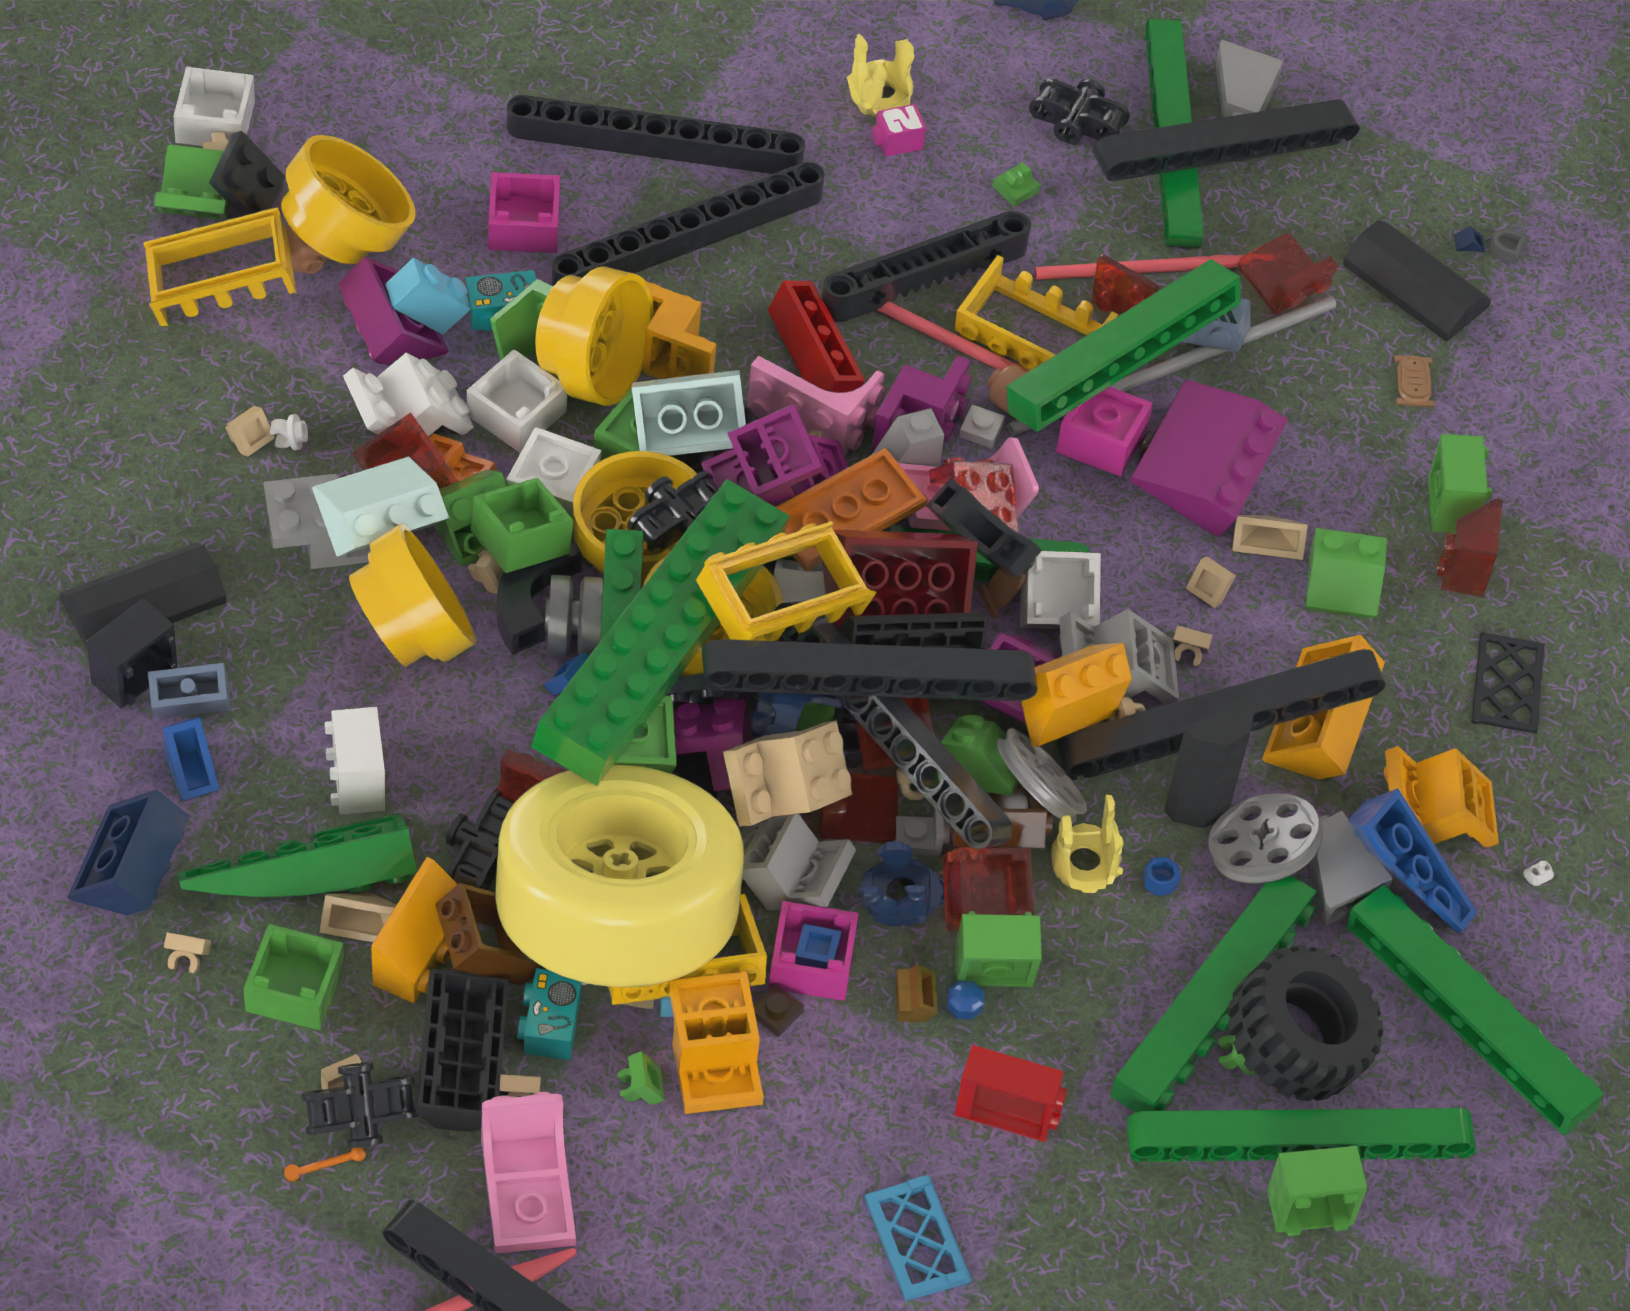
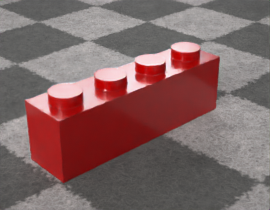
[768,280,866,393]

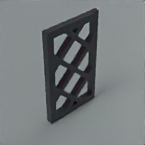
[1471,632,1545,733]

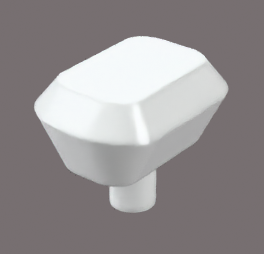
[1523,861,1554,886]

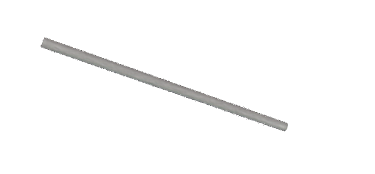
[1007,295,1336,436]

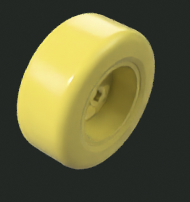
[495,765,744,987]

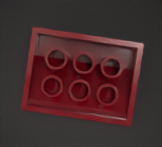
[823,530,978,628]

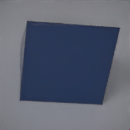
[1454,226,1485,252]

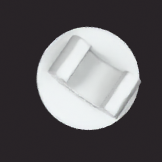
[270,414,308,450]

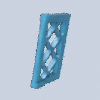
[864,1175,972,1301]

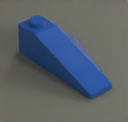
[1348,788,1477,933]

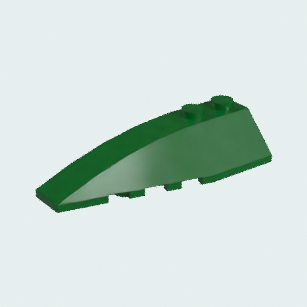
[177,813,417,897]

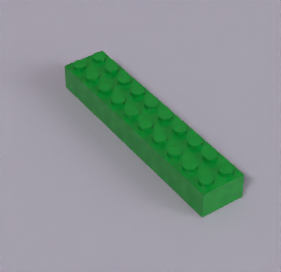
[531,479,790,786]

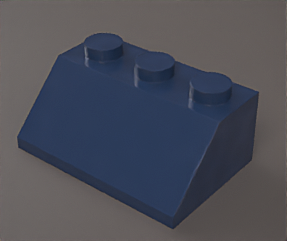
[67,789,189,916]

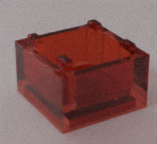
[351,412,458,489]
[942,847,1034,931]

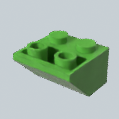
[434,469,507,567]

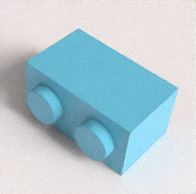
[385,258,471,334]

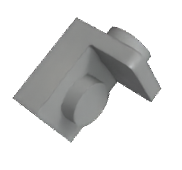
[895,809,951,856]

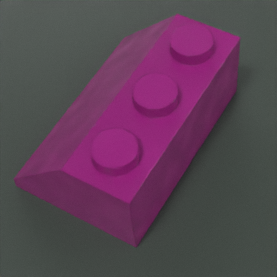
[338,257,449,366]

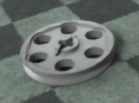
[996,728,1087,824]
[1208,793,1323,884]

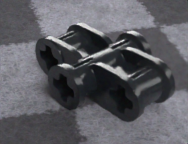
[1029,78,1130,145]
[627,471,719,555]
[446,789,515,890]
[301,1062,418,1148]

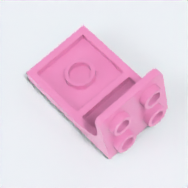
[747,356,886,457]
[898,437,1039,531]
[481,1092,576,1254]

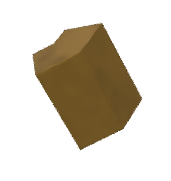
[895,964,938,1022]

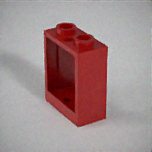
[954,1045,1068,1142]

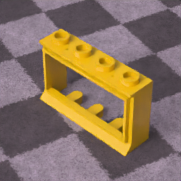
[143,207,296,326]
[955,255,1118,371]
[696,521,877,641]
[608,894,767,1005]

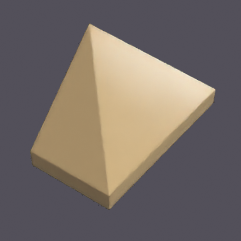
[1232,515,1308,560]
[319,893,396,942]

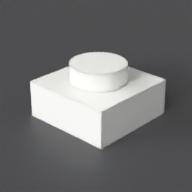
[959,405,1005,448]

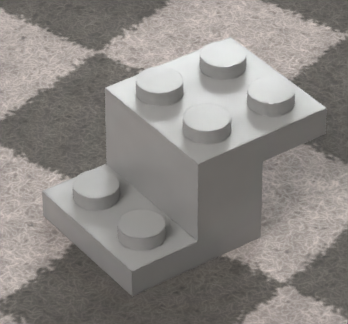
[263,474,371,569]
[1059,609,1179,705]
[734,814,856,911]

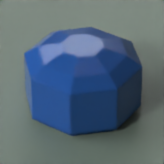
[1142,857,1181,896]
[947,980,984,1020]

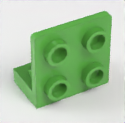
[154,144,230,221]
[490,279,553,361]

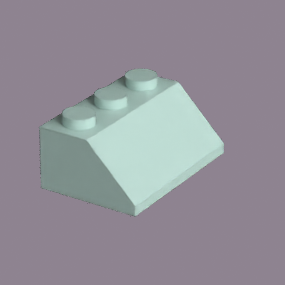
[632,370,746,456]
[312,457,449,557]

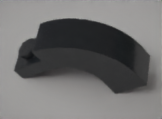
[926,479,1042,578]
[497,541,582,655]

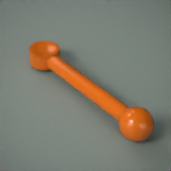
[284,1147,366,1181]

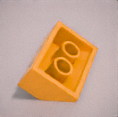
[1021,643,1132,747]
[371,857,467,1003]

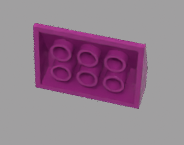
[1129,379,1288,537]

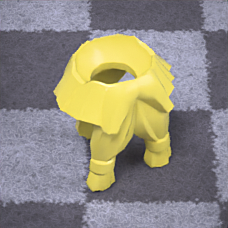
[846,34,914,118]
[1051,795,1124,893]

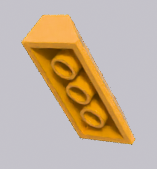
[1262,635,1385,780]

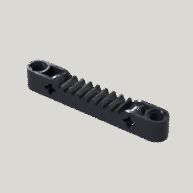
[821,211,1031,322]

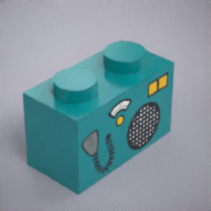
[465,270,536,331]
[517,968,582,1060]

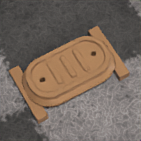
[1394,355,1435,408]
[978,569,1027,620]

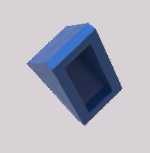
[162,717,220,801]

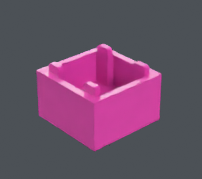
[488,172,560,253]
[1056,387,1153,477]
[768,901,859,1001]

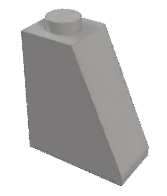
[1215,40,1283,118]
[872,408,944,467]
[1308,811,1393,927]

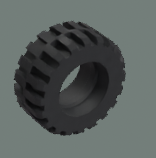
[1228,945,1383,1101]

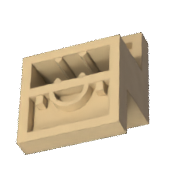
[723,721,852,827]

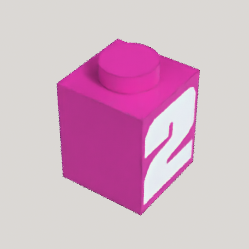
[872,104,926,157]

